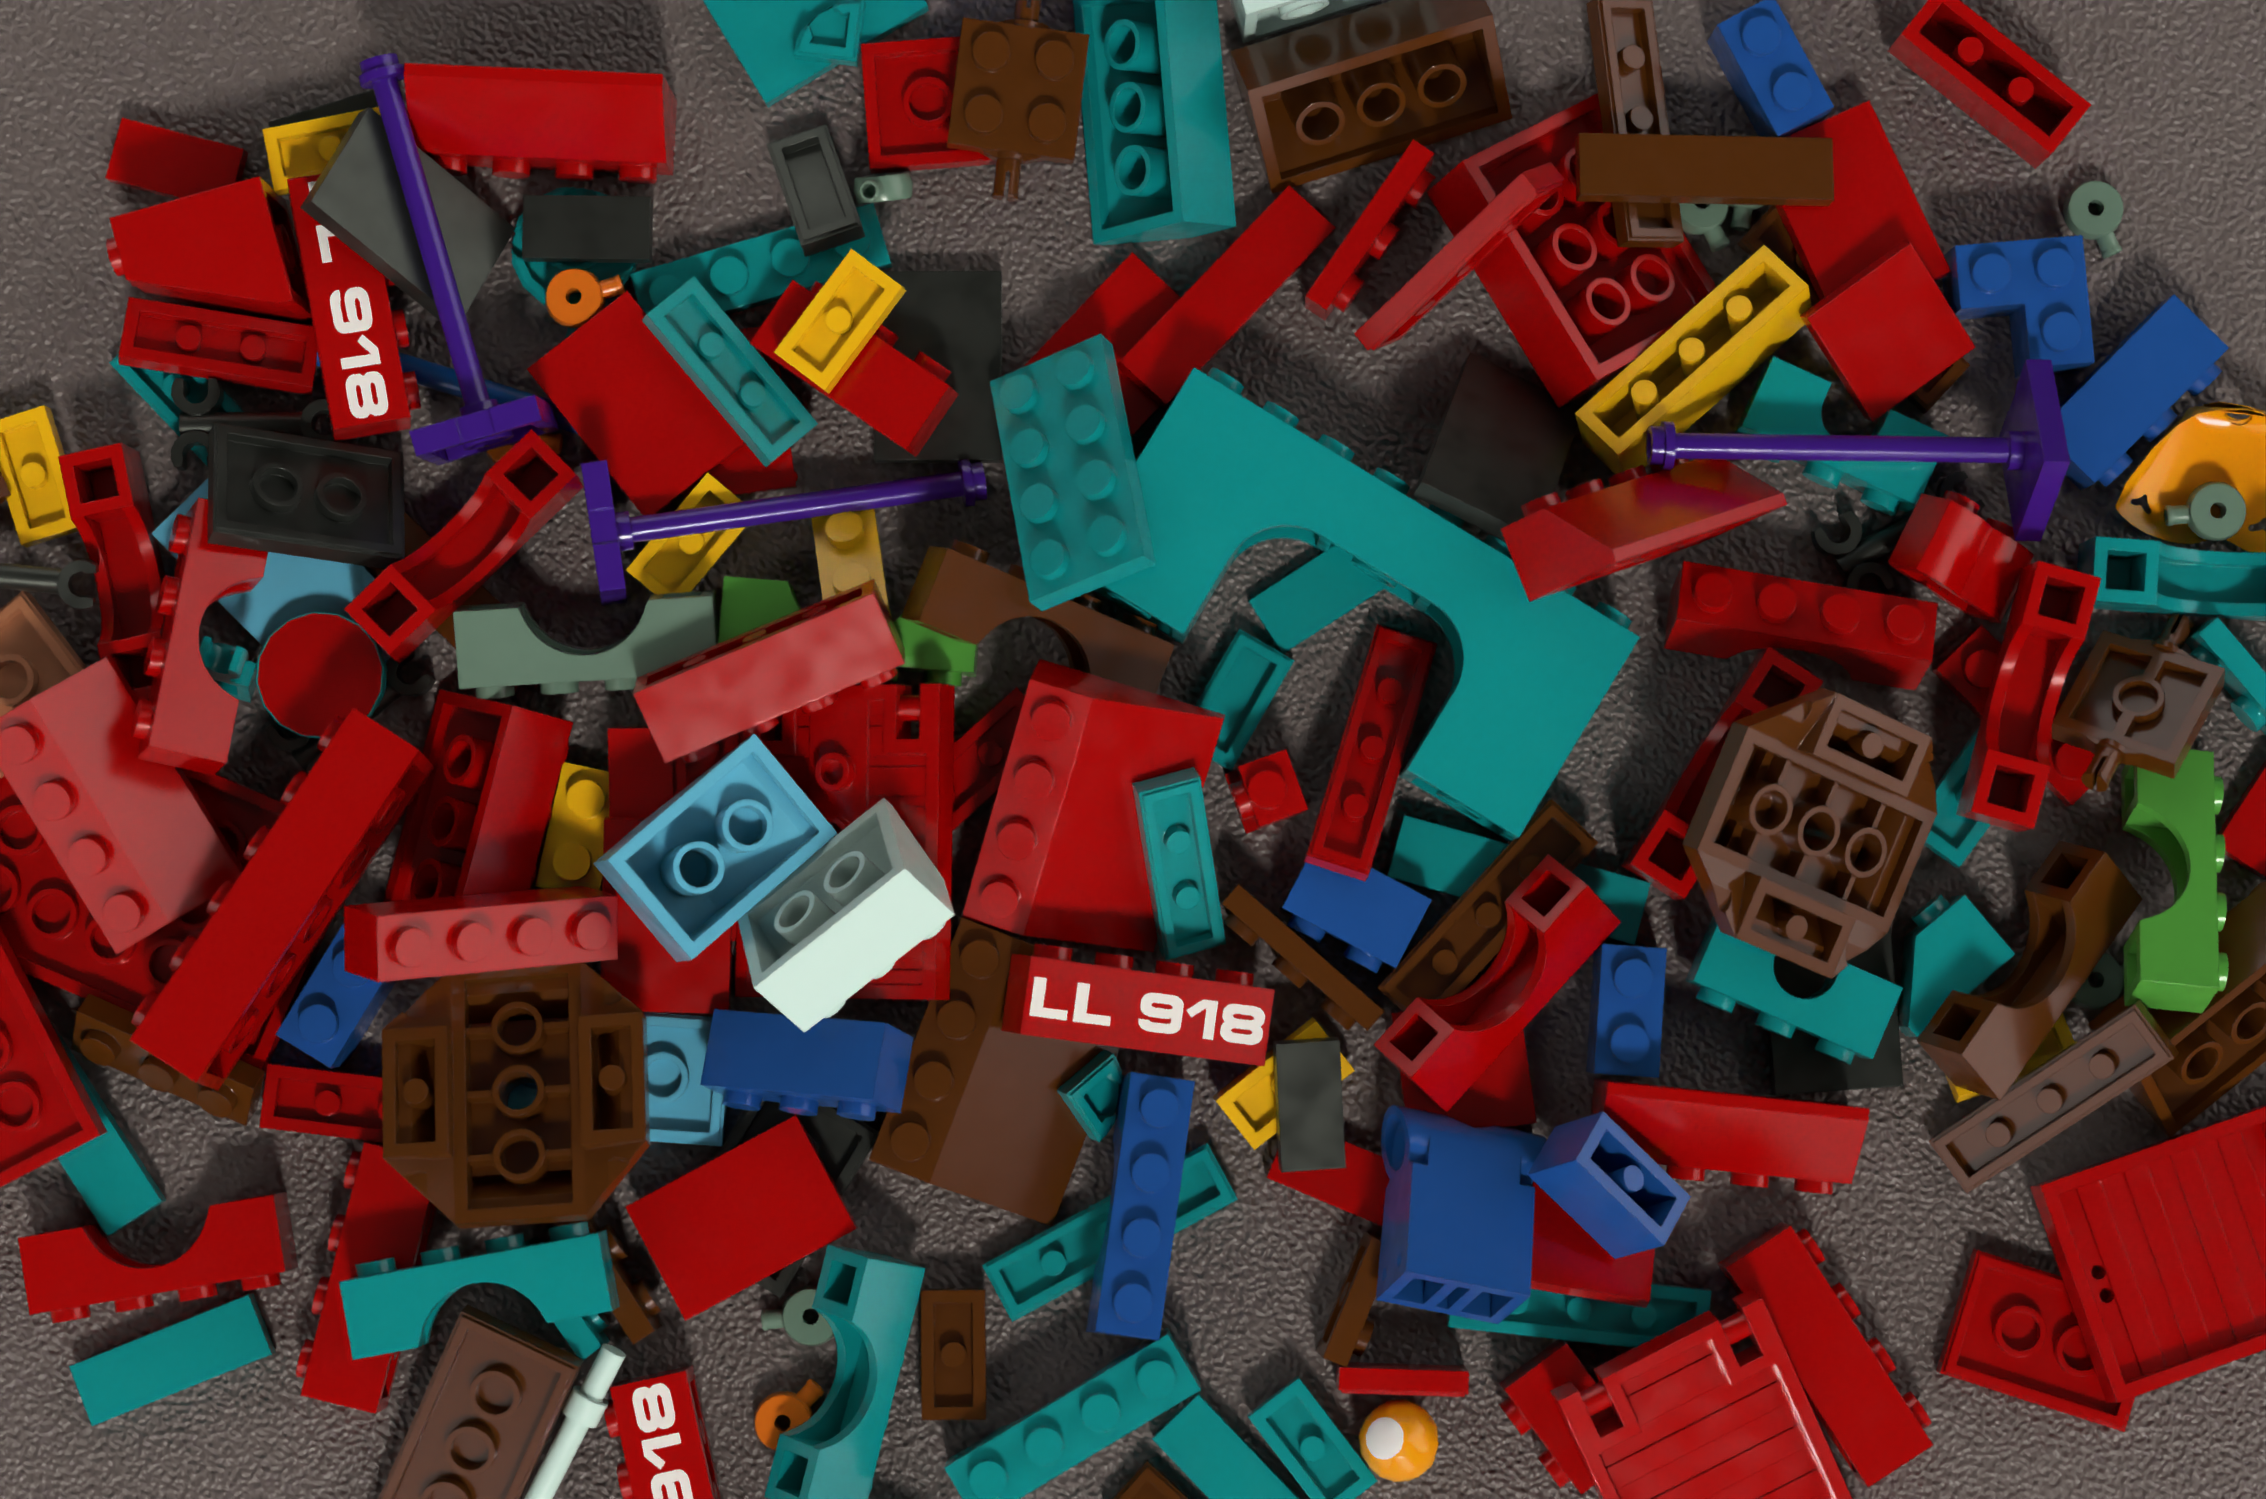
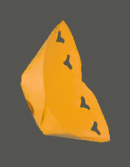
[2115,401,2266,552]

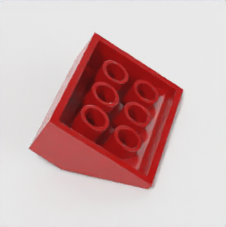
[1427,93,1716,408]
[961,659,1225,952]

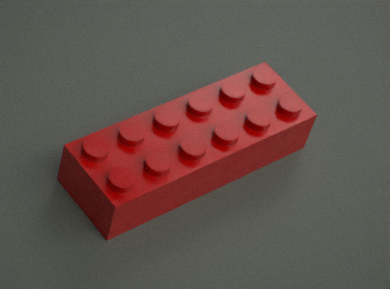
[129,708,435,1091]

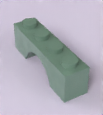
[453,590,719,699]

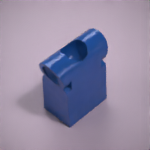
[1376,1105,1546,1324]

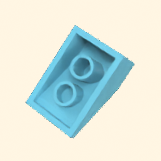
[593,734,837,962]

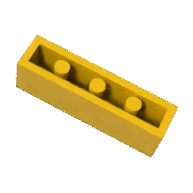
[1575,245,1811,475]

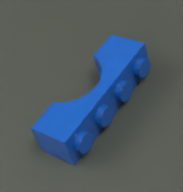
[1086,1072,1195,1341]

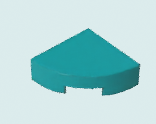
[793,0,866,67]
[1057,1049,1123,1142]

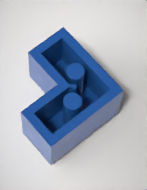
[1942,235,2095,378]

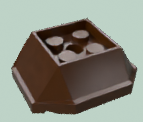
[1682,688,1937,979]
[382,963,650,1229]

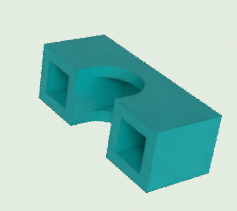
[1733,356,1949,516]
[1685,916,1903,1065]

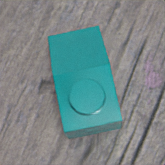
[1898,894,2015,1037]

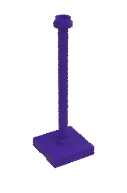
[358,53,560,465]
[1646,359,2070,541]
[581,459,987,606]

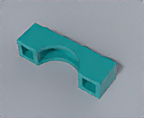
[2077,536,2266,621]
[339,1221,620,1360]
[764,1244,926,1499]
[944,1328,1201,1499]

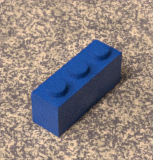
[2060,294,2229,490]
[700,1009,914,1121]

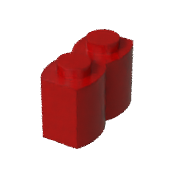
[1888,490,2034,624]

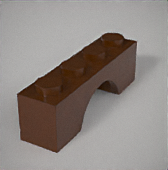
[901,540,1175,694]
[1917,840,2142,1101]

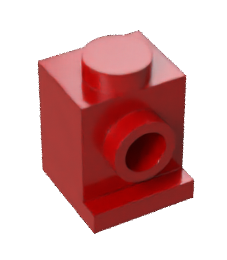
[1224,749,1308,834]

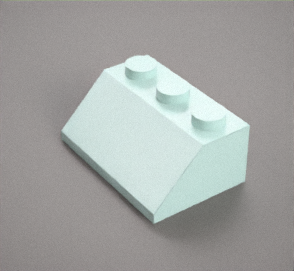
[738,798,955,1033]

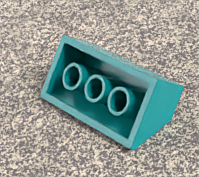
[1073,0,1236,245]

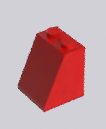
[106,176,312,323]

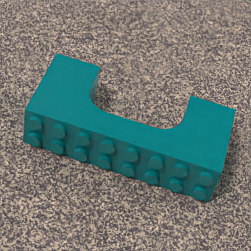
[1093,367,1640,842]

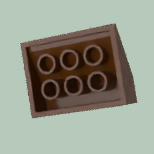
[869,917,1120,1226]

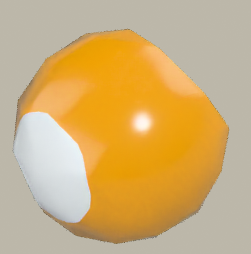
[1358,1399,1438,1482]

